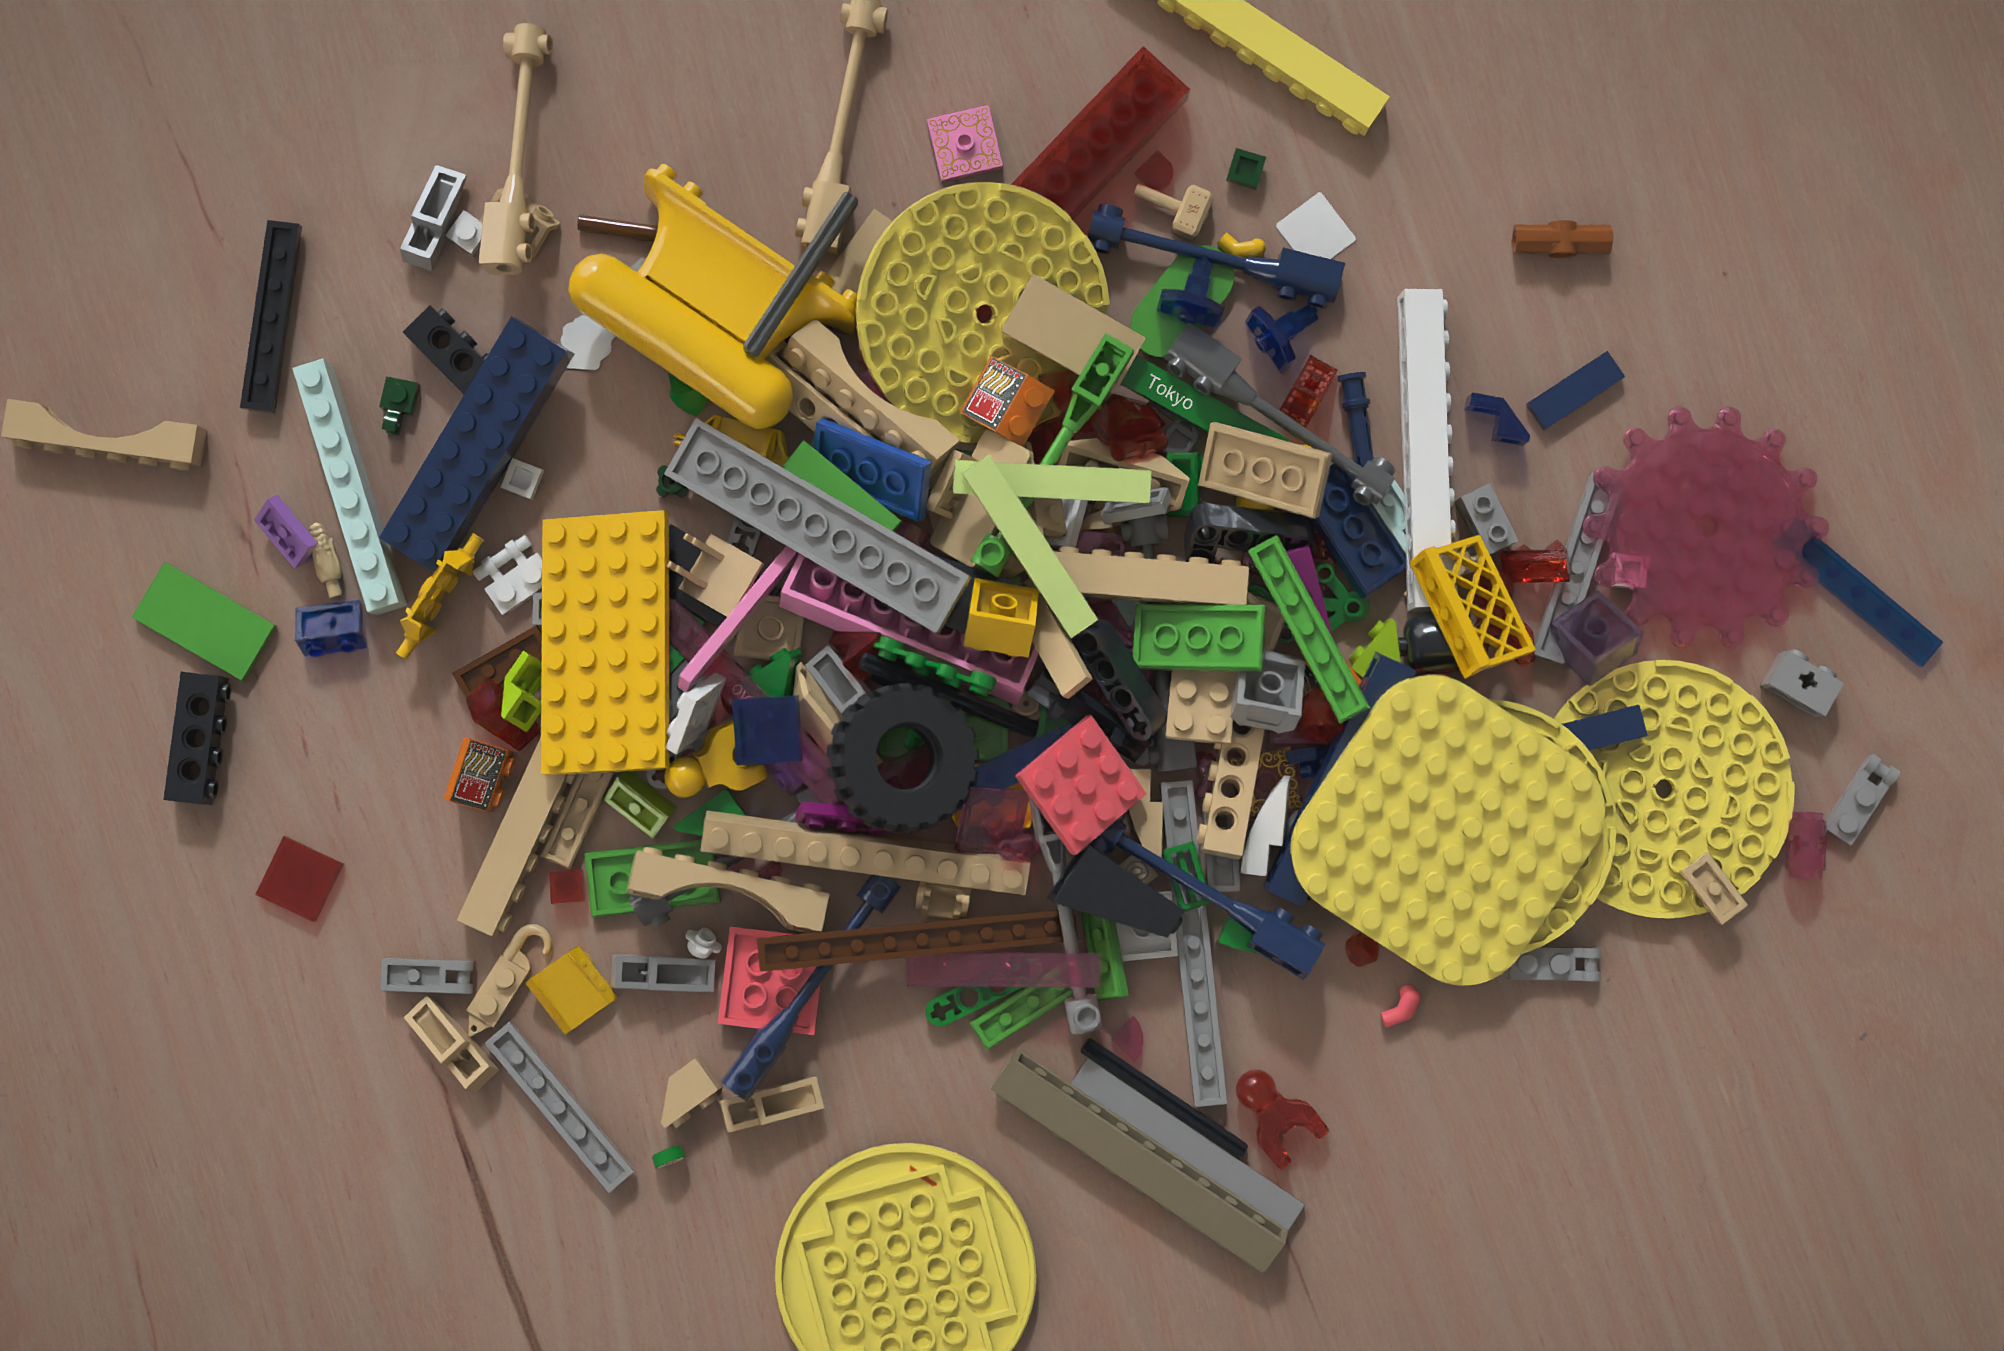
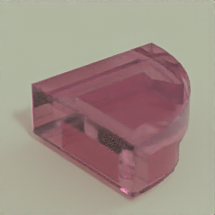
[1111,1015,1143,1062]

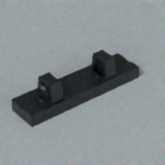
[1026,668,1154,763]

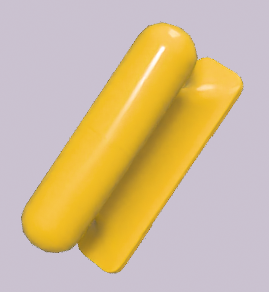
[568,164,857,429]

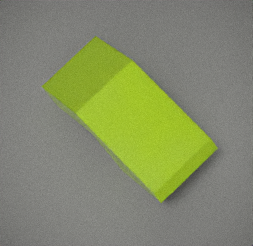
[501,651,542,732]

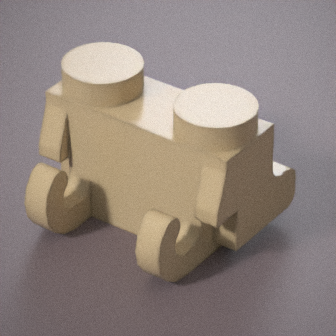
[915,881,972,921]

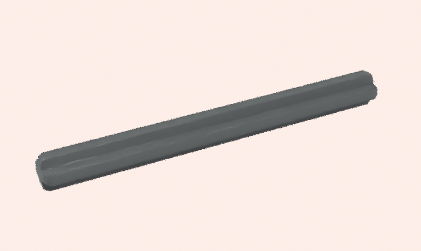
[743,192,858,357]

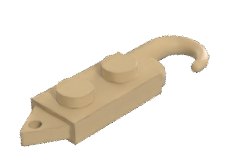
[466,924,551,1037]

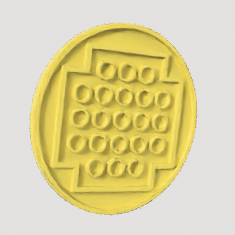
[775,1143,1036,1351]

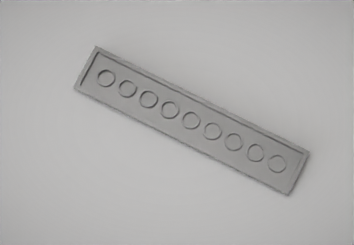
[664,418,972,634]

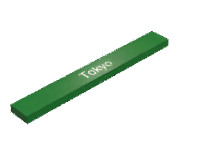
[1120,355,1289,442]

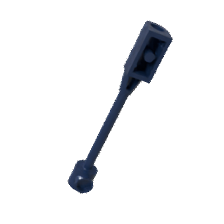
[1087,204,1345,308]
[1088,815,1325,980]
[721,874,901,1102]

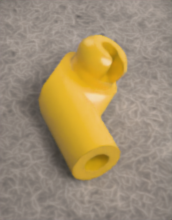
[1217,232,1266,258]

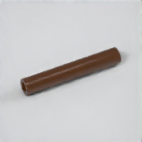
[577,214,658,241]

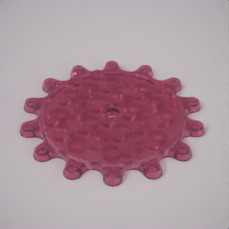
[1582,406,1829,648]

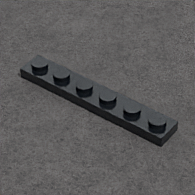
[240,220,302,413]

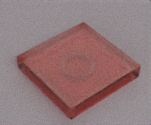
[255,836,344,922]

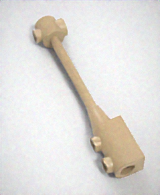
[795,0,888,255]
[479,23,553,275]

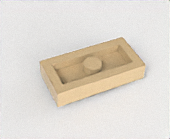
[1680,852,1748,925]

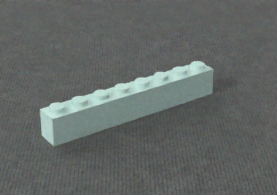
[292,358,407,615]

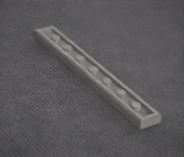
[1071,1058,1305,1230]

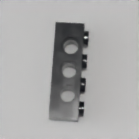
[403,305,488,394]
[163,672,231,805]

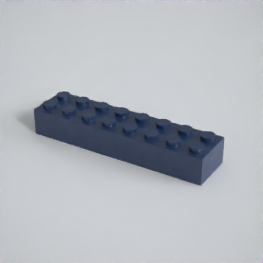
[379,317,575,572]

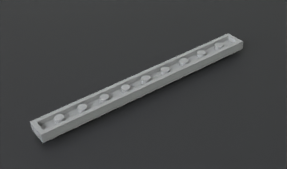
[1160,780,1227,1107]

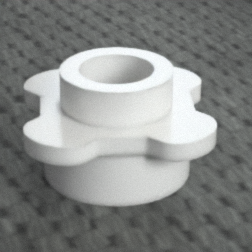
[685,927,722,959]

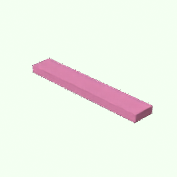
[678,546,799,692]

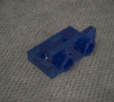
[295,599,367,657]

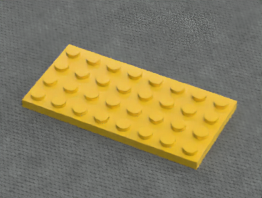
[541,510,669,776]

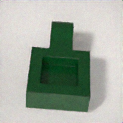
[379,376,420,435]

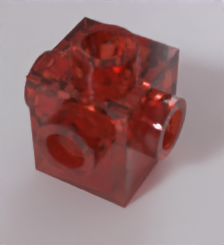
[1298,688,1344,745]

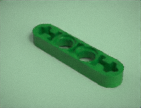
[925,954,1042,1027]

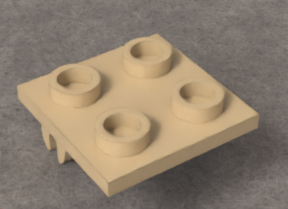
[667,533,764,617]

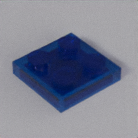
[732,695,803,765]

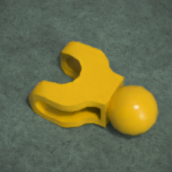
[664,718,768,798]

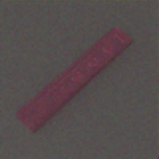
[906,952,1102,987]

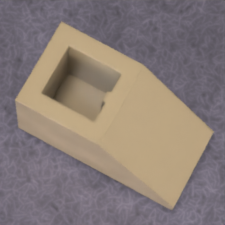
[661,1056,721,1128]

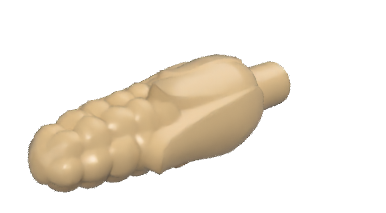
[309,523,342,598]

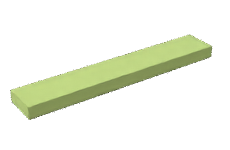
[961,454,1098,638]
[953,460,1152,503]

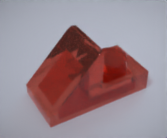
[829,631,888,681]

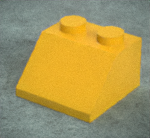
[964,578,1039,658]

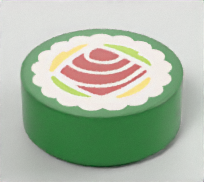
[652,1145,686,1169]

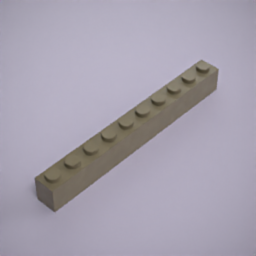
[991,1048,1288,1273]

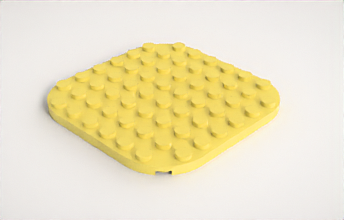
[1290,675,1605,986]

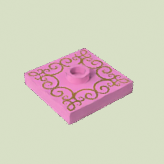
[927,105,1003,183]

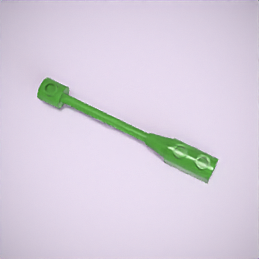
[970,333,1134,577]

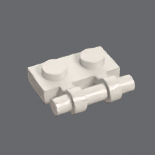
[472,535,542,616]

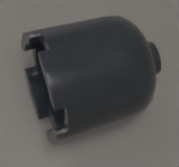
[1398,612,1473,674]

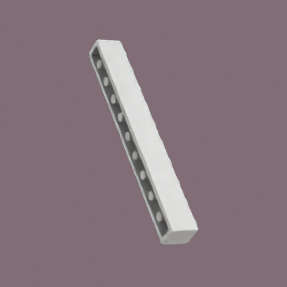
[1397,289,1458,612]

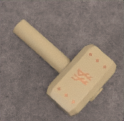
[1133,183,1213,241]

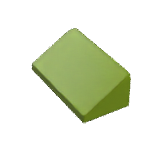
[603,771,677,838]

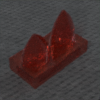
[1501,540,1571,583]

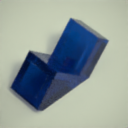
[1464,392,1530,446]

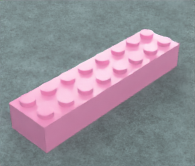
[779,553,1039,706]

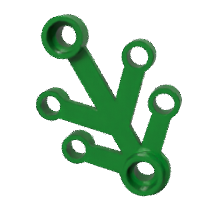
[1247,562,1369,643]
[874,636,997,697]

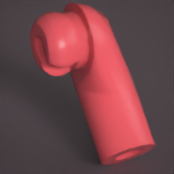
[1380,984,1421,1028]

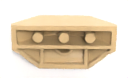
[1059,438,1190,515]
[791,662,885,767]

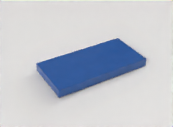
[814,418,932,522]

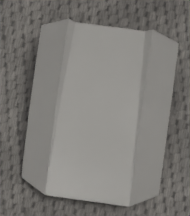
[1231,650,1305,734]

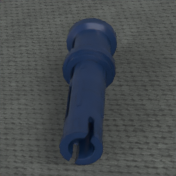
[1338,372,1374,467]

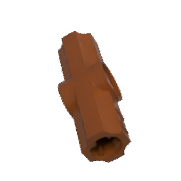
[1512,220,1613,258]

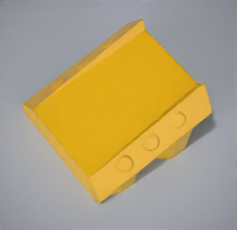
[525,946,618,1035]

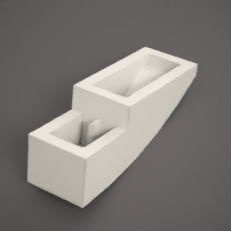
[1241,775,1291,876]

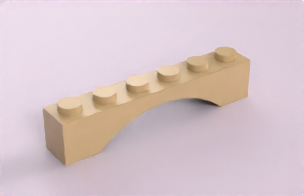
[783,319,960,477]
[1,399,207,471]
[626,847,829,933]

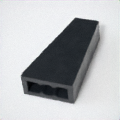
[1047,845,1185,938]

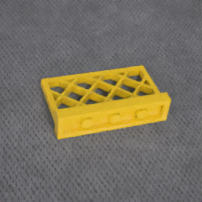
[1409,535,1536,679]

